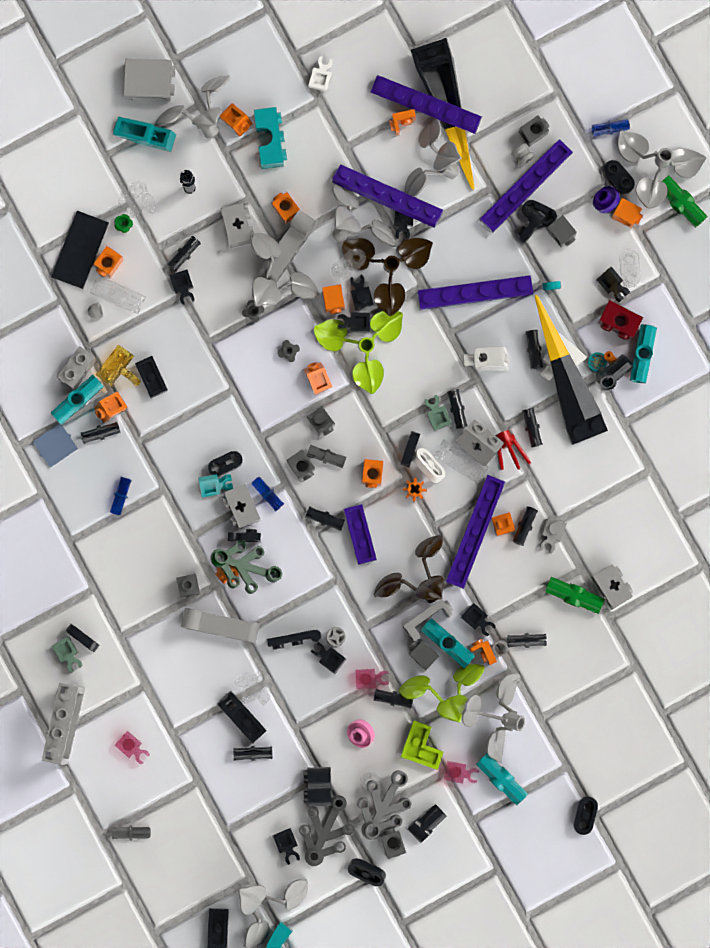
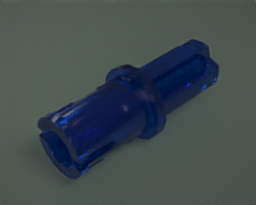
[591,119,630,137]
[110,477,132,516]
[252,477,285,512]

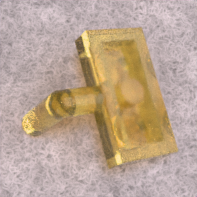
[96,345,141,387]

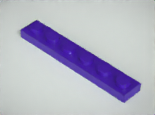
[370,75,483,134]
[480,139,573,233]
[332,164,443,228]
[418,275,533,310]
[446,475,505,589]

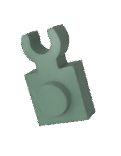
[425,395,452,431]
[52,636,83,672]

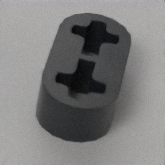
[522,200,557,226]
[400,431,420,468]
[208,451,243,477]
[65,624,100,653]

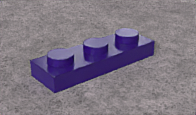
[344,504,377,565]

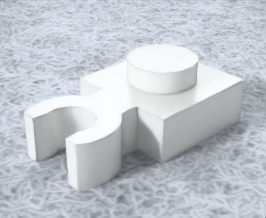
[308,56,333,92]

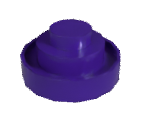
[593,186,620,214]

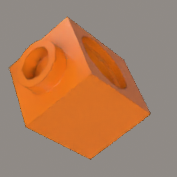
[272,192,300,225]
[612,198,643,229]
[94,246,124,278]
[322,284,345,315]
[362,459,384,488]

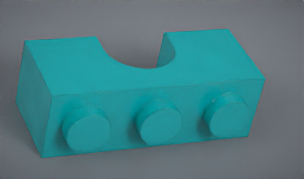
[254,107,287,169]

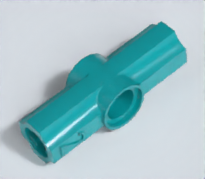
[629,324,657,384]
[50,374,104,425]
[421,618,475,669]
[476,753,528,806]

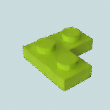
[401,720,444,770]

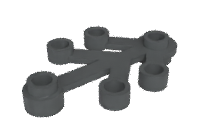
[357,770,412,840]
[299,795,354,866]

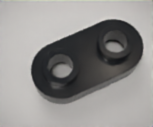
[603,160,635,194]
[517,211,546,245]
[573,796,598,835]
[347,858,386,886]

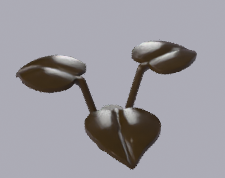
[342,238,433,316]
[374,535,445,603]

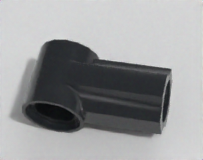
[596,354,634,391]
[407,804,447,843]

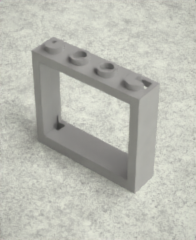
[41,683,85,765]

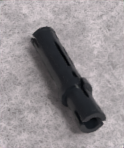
[180,170,196,194]

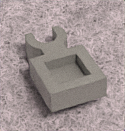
[540,517,567,553]

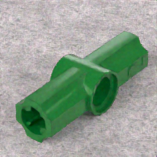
[661,175,708,228]
[545,577,605,614]

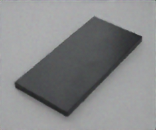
[51,211,109,289]

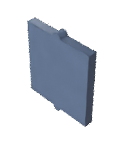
[33,423,78,468]

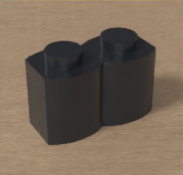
[304,767,331,807]

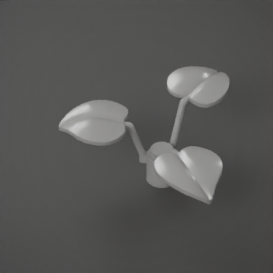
[155,75,231,138]
[405,118,462,197]
[618,131,706,209]
[332,184,396,247]
[251,233,319,307]
[462,674,525,763]
[238,879,308,948]

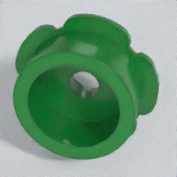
[114,214,133,233]

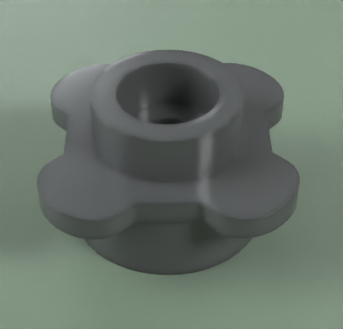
[242,300,264,323]
[278,340,300,362]

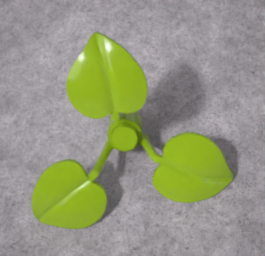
[314,311,403,394]
[398,664,485,723]

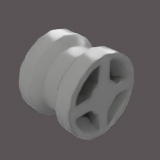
[511,143,535,167]
[327,627,346,647]

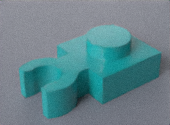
[198,474,233,498]

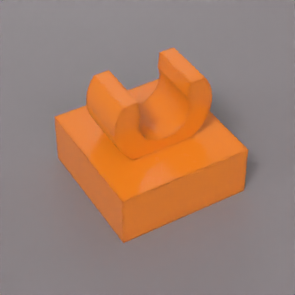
[491,512,515,536]

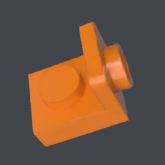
[219,103,253,137]
[389,109,416,136]
[304,362,332,395]
[94,391,128,423]
[469,639,497,665]

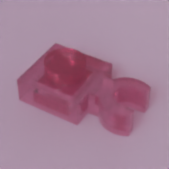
[355,669,389,689]
[115,731,150,764]
[444,761,479,784]

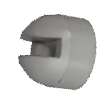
[88,303,103,319]
[492,640,508,657]

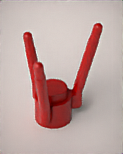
[495,430,531,470]

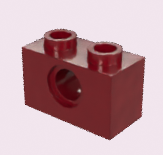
[598,300,644,341]

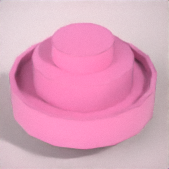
[347,719,375,748]

